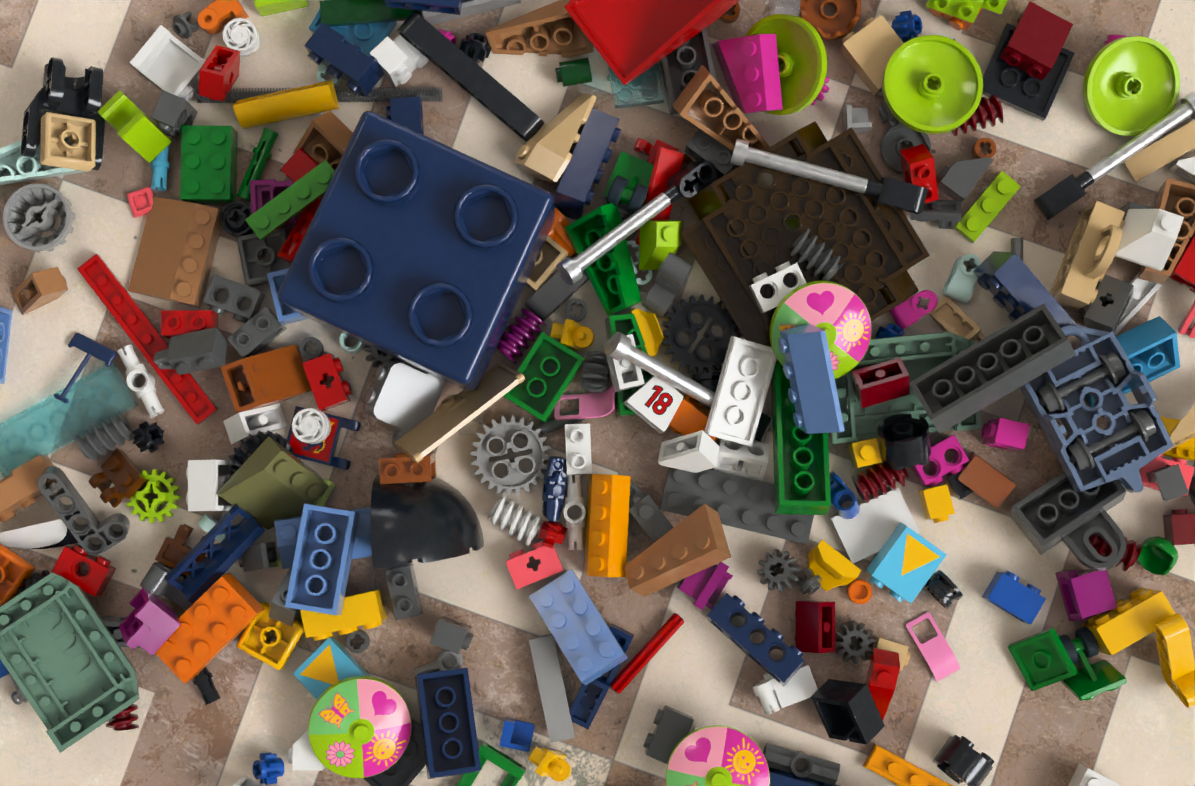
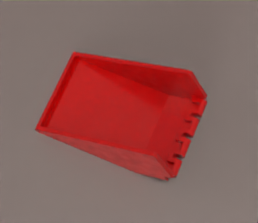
[564,0,739,85]

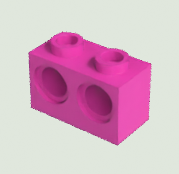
[981,418,1030,451]
[911,435,969,487]

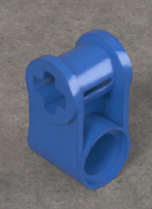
[830,471,860,519]

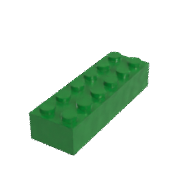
[771,361,831,515]

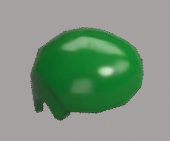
[1138,536,1179,576]

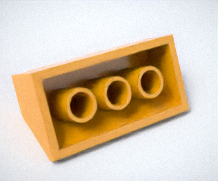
[583,474,631,577]

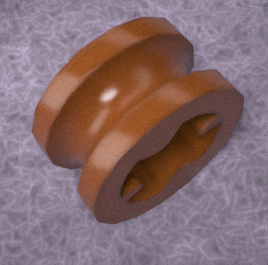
[719,2,740,24]
[972,138,996,159]

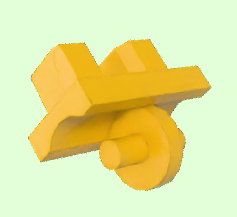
[550,319,595,352]
[528,747,571,782]

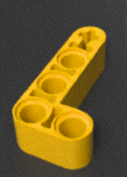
[1154,613,1195,708]

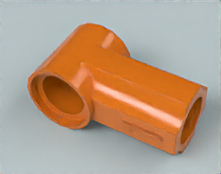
[548,208,577,258]

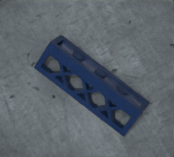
[165,504,265,604]

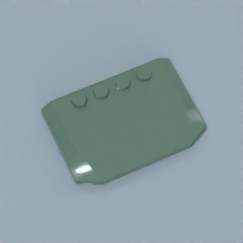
[830,331,982,444]
[0,572,140,753]

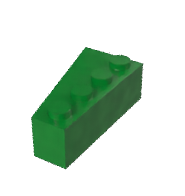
[565,203,642,316]

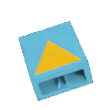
[866,522,947,603]
[293,637,371,699]

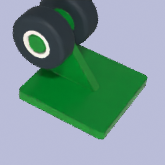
[603,152,654,214]
[1059,626,1127,701]

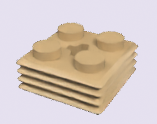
[40,112,96,172]

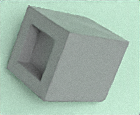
[842,104,872,134]

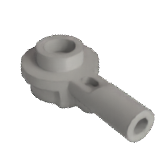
[414,649,463,675]

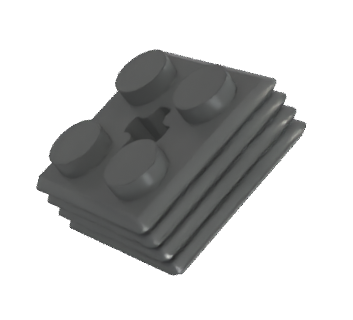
[237,227,291,287]

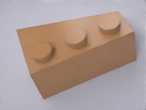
[0,455,57,523]

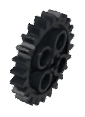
[661,294,741,374]

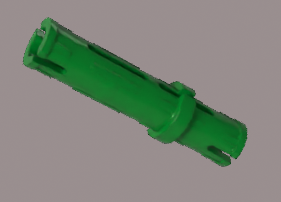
[236,128,279,202]

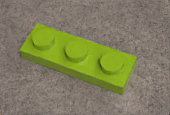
[954,171,1021,243]

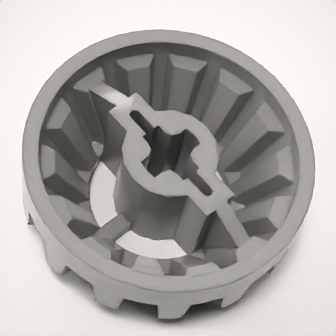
[3,184,75,253]

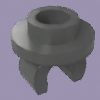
[172,12,199,39]
[795,568,822,595]

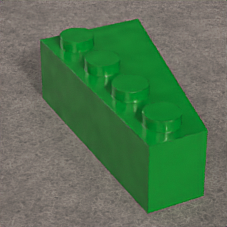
[605,313,654,417]

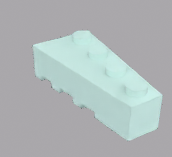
[0,136,88,185]

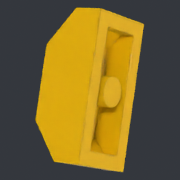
[630,308,664,358]
[806,539,862,591]

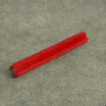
[610,613,684,694]

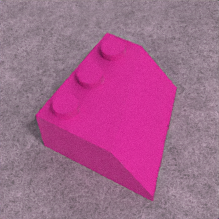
[712,34,783,114]

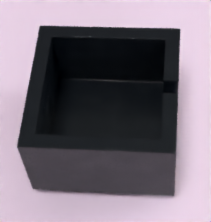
[811,679,885,745]

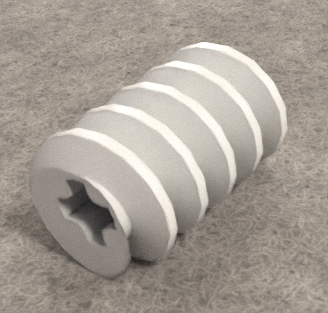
[486,495,541,546]

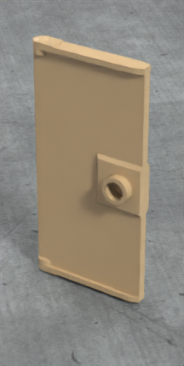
[394,363,525,463]

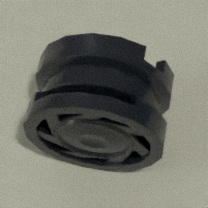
[219,201,254,238]
[690,372,721,393]
[924,570,963,610]

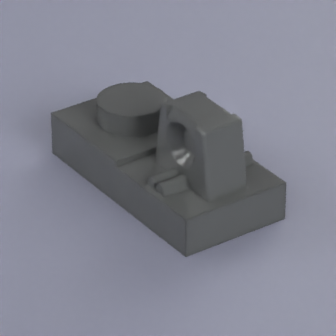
[910,200,962,229]

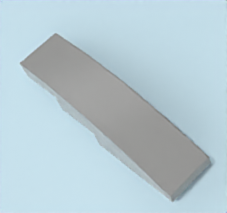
[529,634,575,743]

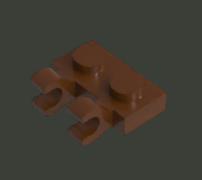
[89,448,146,508]
[155,524,215,576]

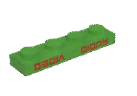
[245,160,335,241]

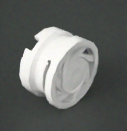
[223,18,261,57]
[292,408,331,444]

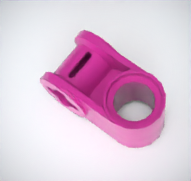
[889,290,938,330]

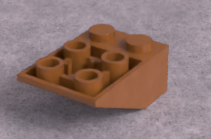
[220,344,312,414]

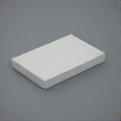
[830,487,920,563]

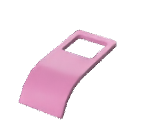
[554,385,615,420]
[906,612,960,682]

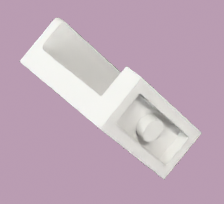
[130,25,206,101]

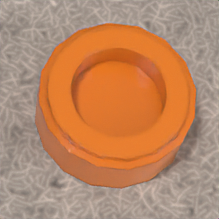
[846,579,872,604]

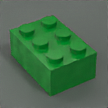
[180,125,238,205]
[503,332,585,423]

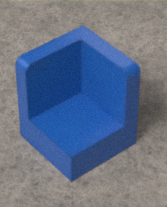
[499,718,535,752]

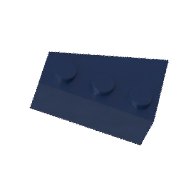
[304,23,384,96]

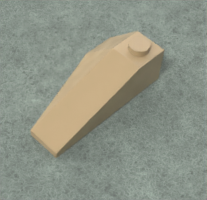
[514,93,597,183]

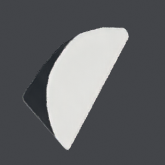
[0,519,78,549]

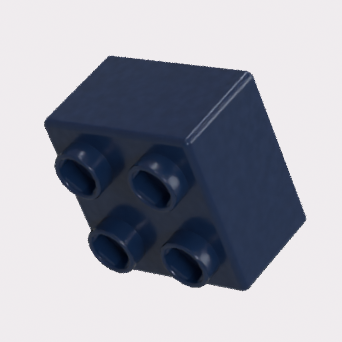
[278,111,555,392]

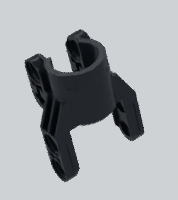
[21,57,105,171]

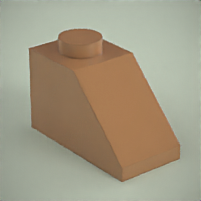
[12,267,68,315]

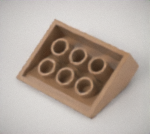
[128,196,222,309]

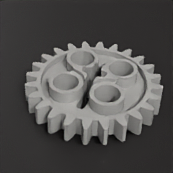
[470,415,550,496]

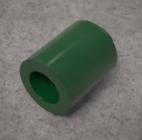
[555,57,592,87]

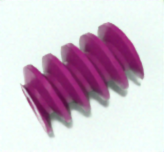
[497,308,547,364]

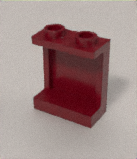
[1000,1,1073,80]

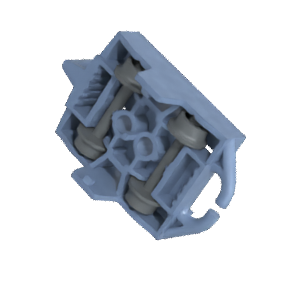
[1020,325,1174,493]

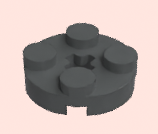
[880,124,931,174]

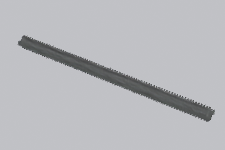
[196,87,442,103]

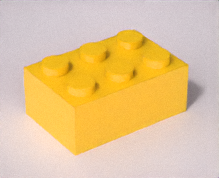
[1081,587,1175,655]
[300,589,388,641]

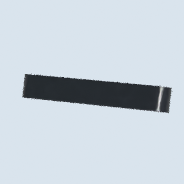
[397,11,544,142]

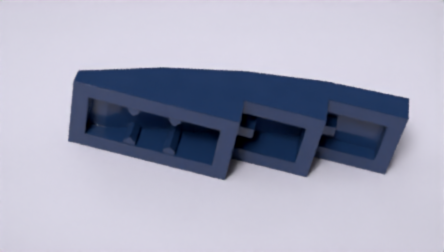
[570,624,634,729]

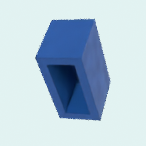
[982,570,1046,625]

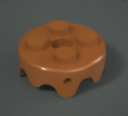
[799,0,861,41]

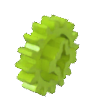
[126,469,182,523]

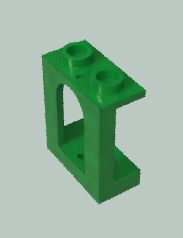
[457,741,526,786]

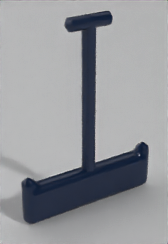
[54,333,117,404]

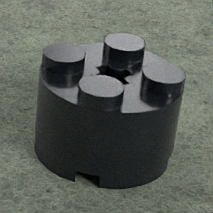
[877,414,931,471]
[932,735,995,786]

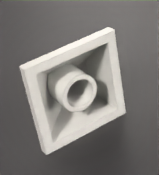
[1115,209,1184,272]

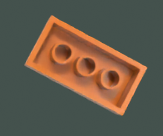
[155,573,264,684]

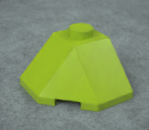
[639,220,684,270]

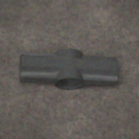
[763,743,840,786]

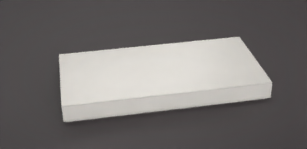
[704,336,777,447]

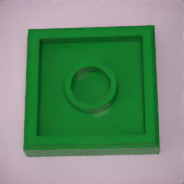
[1008,627,1078,691]

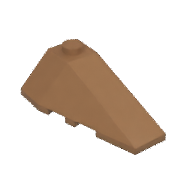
[485,0,593,58]

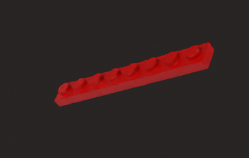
[77,254,218,425]

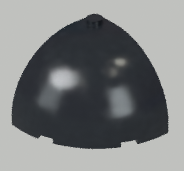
[370,475,484,569]

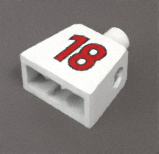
[623,376,684,434]

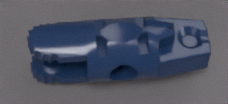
[542,456,567,523]

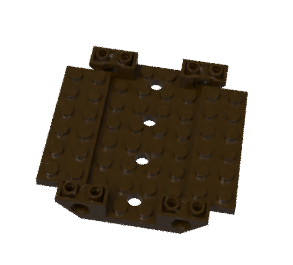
[680,121,930,347]

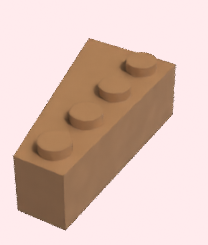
[672,65,770,151]
[1138,178,1195,285]
[624,503,731,597]

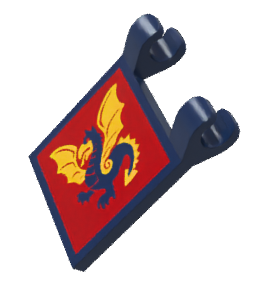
[287,406,361,470]

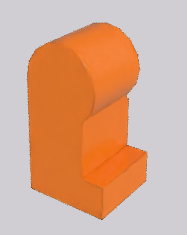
[197,0,249,35]

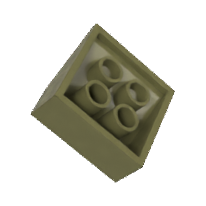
[217,436,329,530]

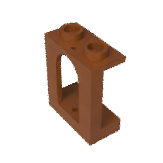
[379,452,437,484]

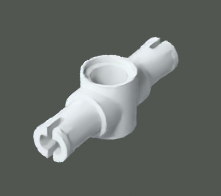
[117,345,165,418]
[563,475,586,550]

